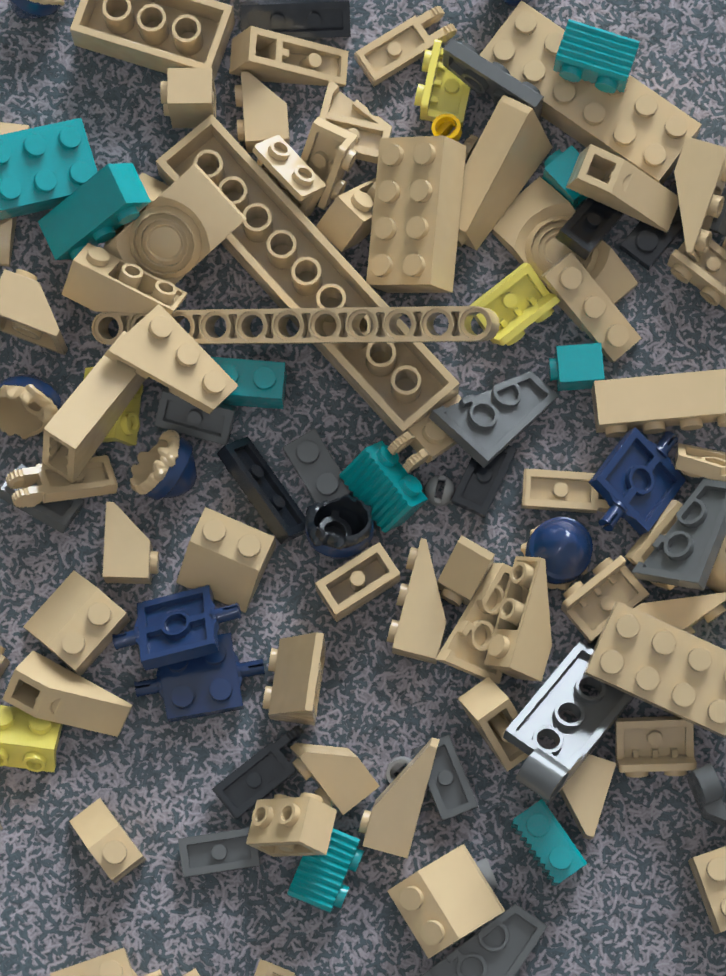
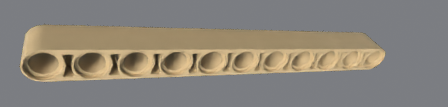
[91,306,500,345]

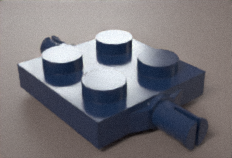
[588,427,686,535]
[112,585,242,671]
[134,632,265,723]

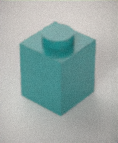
[542,145,588,209]
[548,343,605,391]

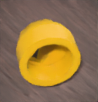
[431,113,462,142]

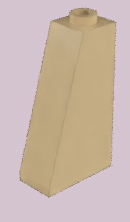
[457,95,553,251]
[42,331,146,483]

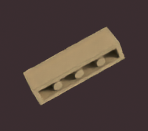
[591,369,726,437]

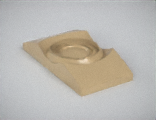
[103,163,247,285]
[491,177,638,332]

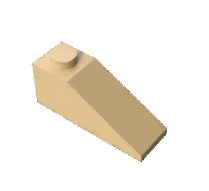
[229,26,349,87]
[358,737,440,859]

